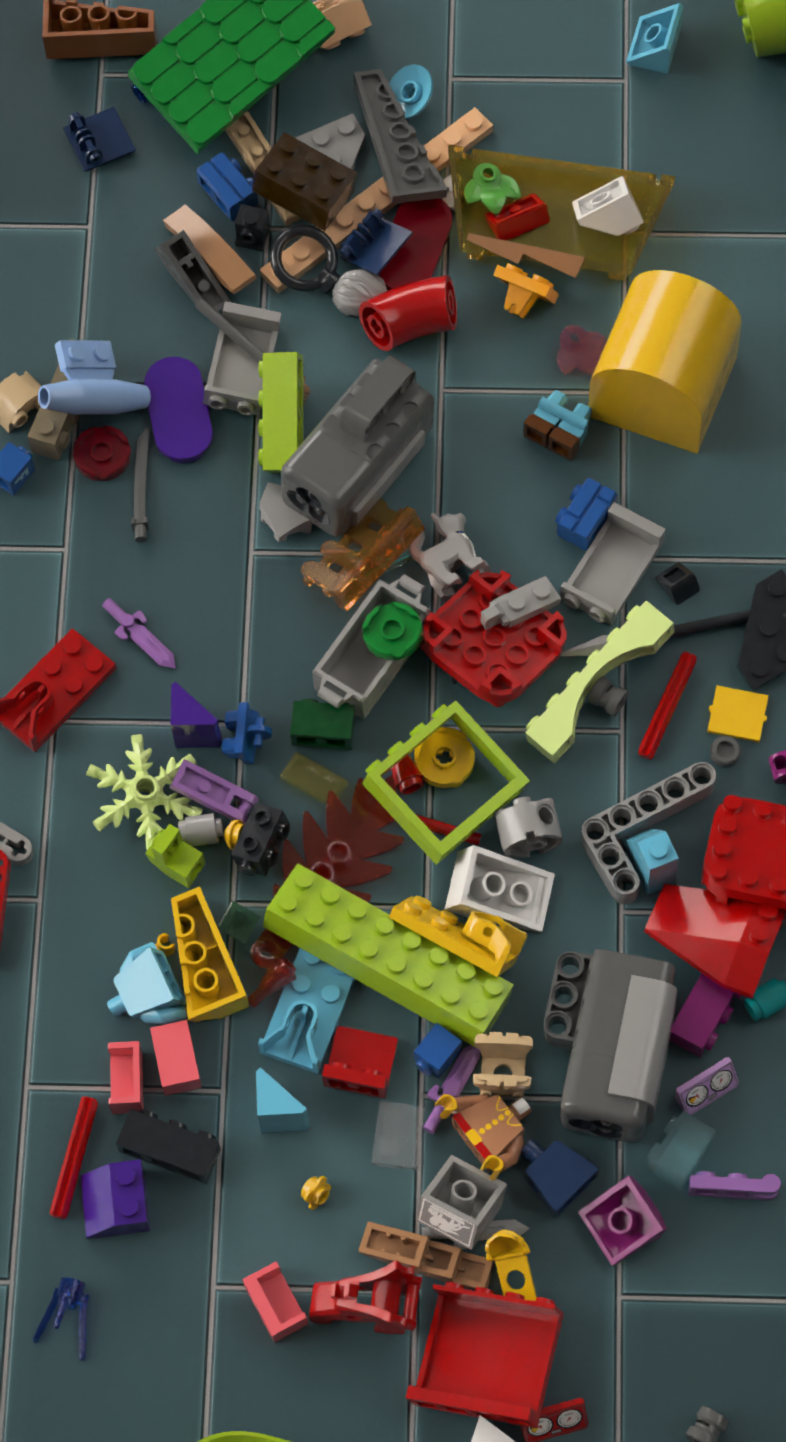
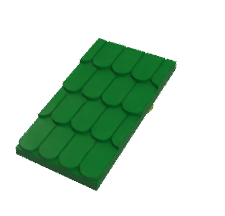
[128,0,336,155]

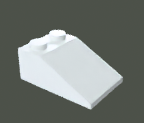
[445,845,555,933]

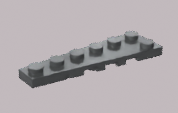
[353,69,447,204]

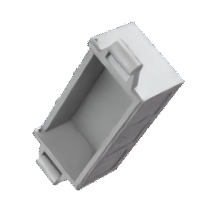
[312,574,430,719]

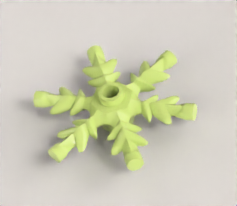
[86,734,203,850]

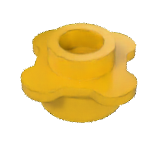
[301,1176,331,1210]

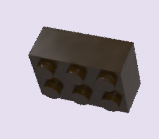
[252,132,357,231]

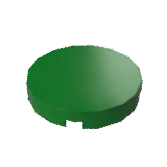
[363,602,423,660]

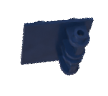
[63,106,136,172]
[339,208,413,276]

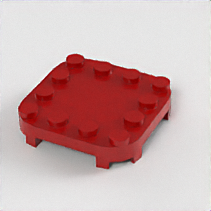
[420,570,567,707]
[701,795,786,909]

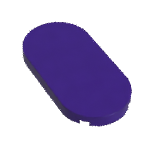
[144,356,213,463]

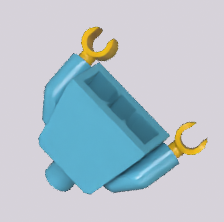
[107,933,202,1024]

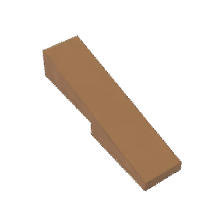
[466,233,586,278]

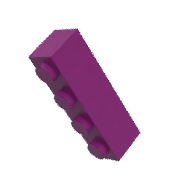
[669,974,742,1058]

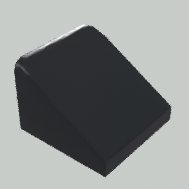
[655,562,700,605]

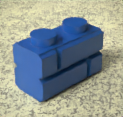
[196,152,258,221]
[555,478,618,551]

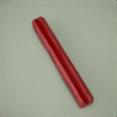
[638,652,697,760]
[50,1096,98,1219]

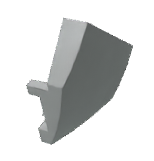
[259,482,312,542]

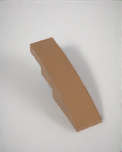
[163,205,257,294]
[358,1221,495,1290]

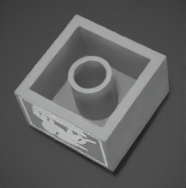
[415,1155,507,1250]

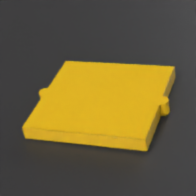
[707,685,769,743]

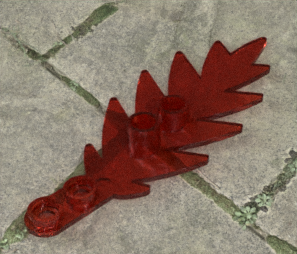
[250,774,404,968]

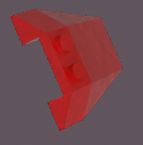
[644,884,786,999]

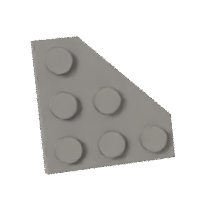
[295,113,365,170]

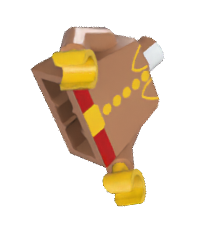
[434,1094,532,1181]

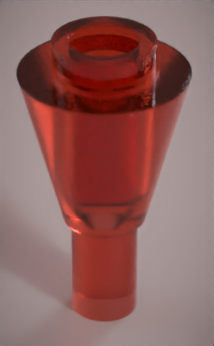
[247,957,297,1007]

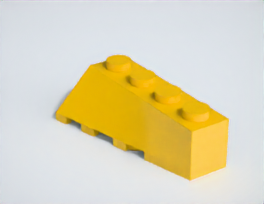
[171,886,249,1021]

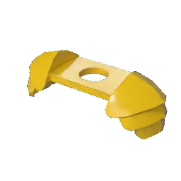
[485,1229,537,1301]

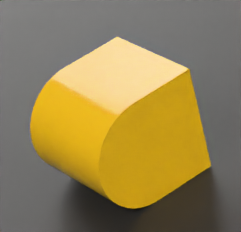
[588,270,742,454]

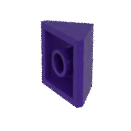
[170,681,222,748]

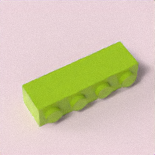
[258,352,304,473]

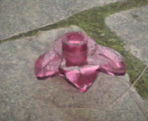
[557,325,608,376]

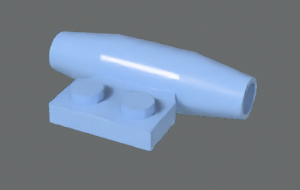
[38,340,151,415]

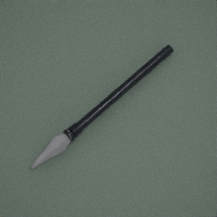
[560,610,750,656]

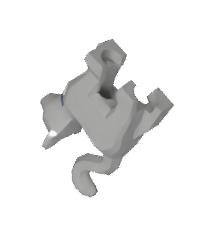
[398,512,491,603]

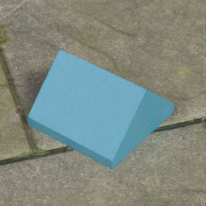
[626,3,683,74]
[256,1067,310,1133]

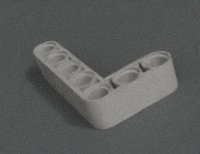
[581,762,716,905]

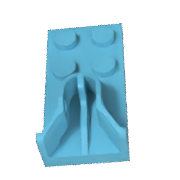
[258,948,355,1074]

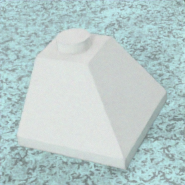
[572,176,644,236]

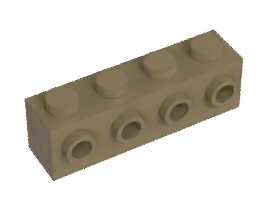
[27,338,80,461]

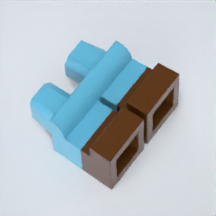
[523,390,592,461]

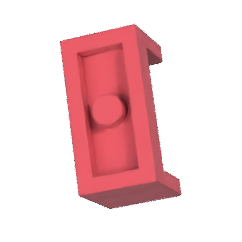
[150,1020,202,1096]
[108,1041,144,1114]
[242,1261,309,1343]

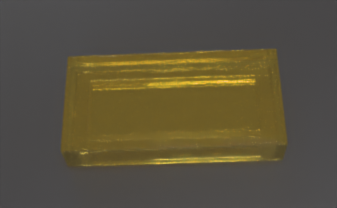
[280,752,348,809]

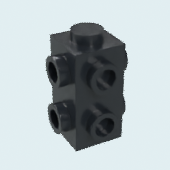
[231,802,290,876]

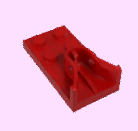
[0,628,117,752]

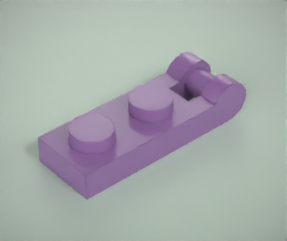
[169,759,259,824]
[688,1171,781,1201]

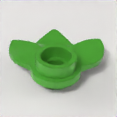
[464,163,521,215]

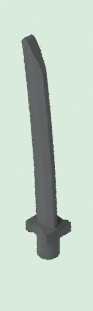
[131,428,151,542]

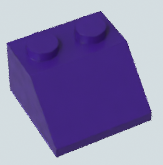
[81,1159,150,1239]

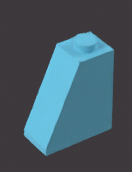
[622,828,679,895]

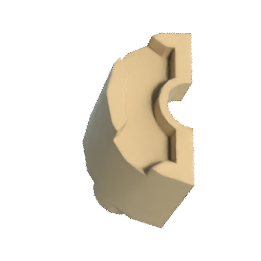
[0,371,41,433]

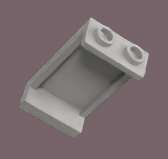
[203,301,281,416]
[560,502,666,626]

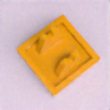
[493,263,559,319]

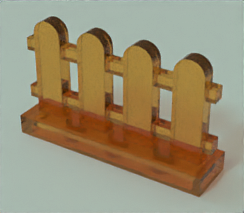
[301,498,425,611]

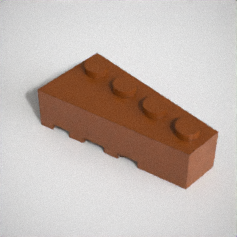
[42,0,157,59]

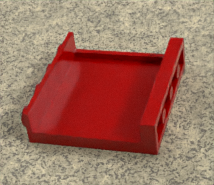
[405,1282,564,1428]

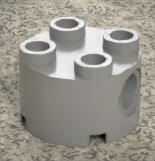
[494,796,563,858]

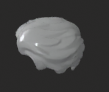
[332,269,387,317]

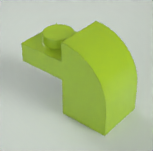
[145,824,206,889]

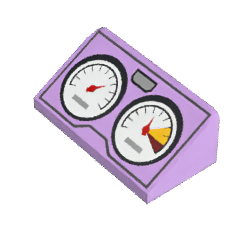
[675,1057,739,1116]

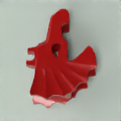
[309,1260,422,1335]

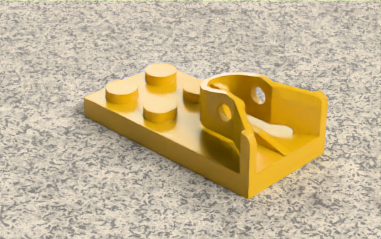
[389,896,527,977]

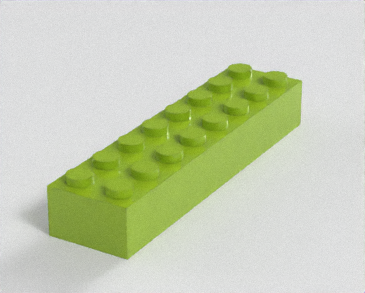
[263,863,514,1048]

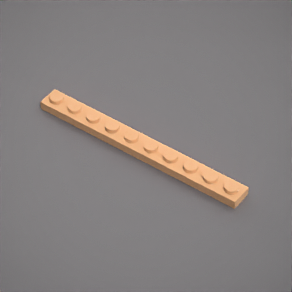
[260,107,493,294]

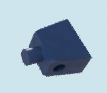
[521,1139,599,1219]

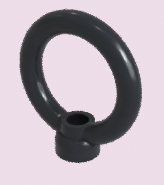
[270,225,341,294]

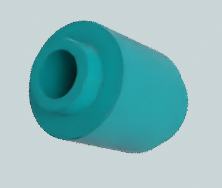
[743,977,786,1021]

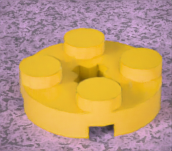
[414,727,475,788]

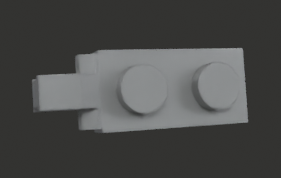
[479,576,561,629]

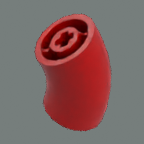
[359,275,457,351]

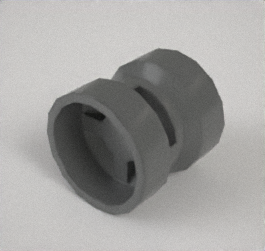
[587,676,629,717]
[685,1406,729,1442]

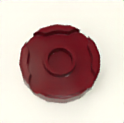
[73,425,131,481]

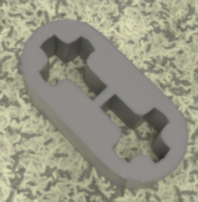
[0,822,34,866]

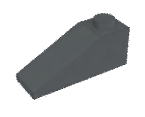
[154,230,231,318]

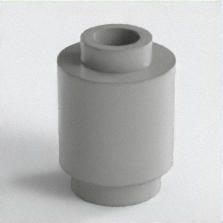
[178,813,224,847]

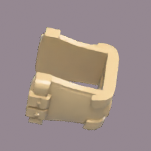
[473,1032,533,1098]

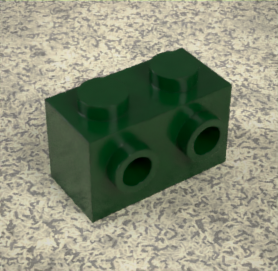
[290,698,355,750]

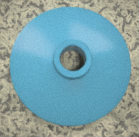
[389,64,433,119]

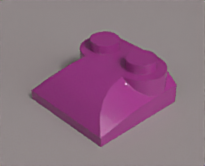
[578,1176,667,1266]

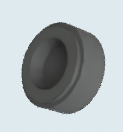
[710,736,741,768]

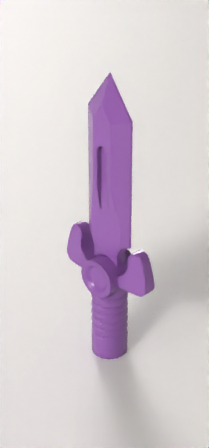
[102,598,176,669]
[423,1045,480,1134]

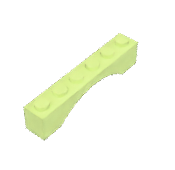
[525,601,675,764]

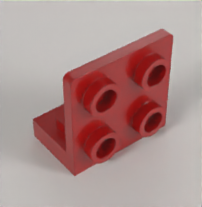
[322,1026,398,1099]

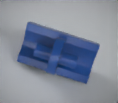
[222,702,272,764]

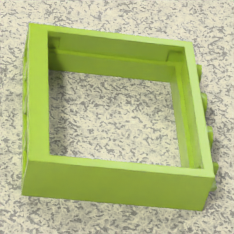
[362,700,530,865]

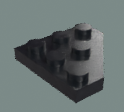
[737,569,786,691]

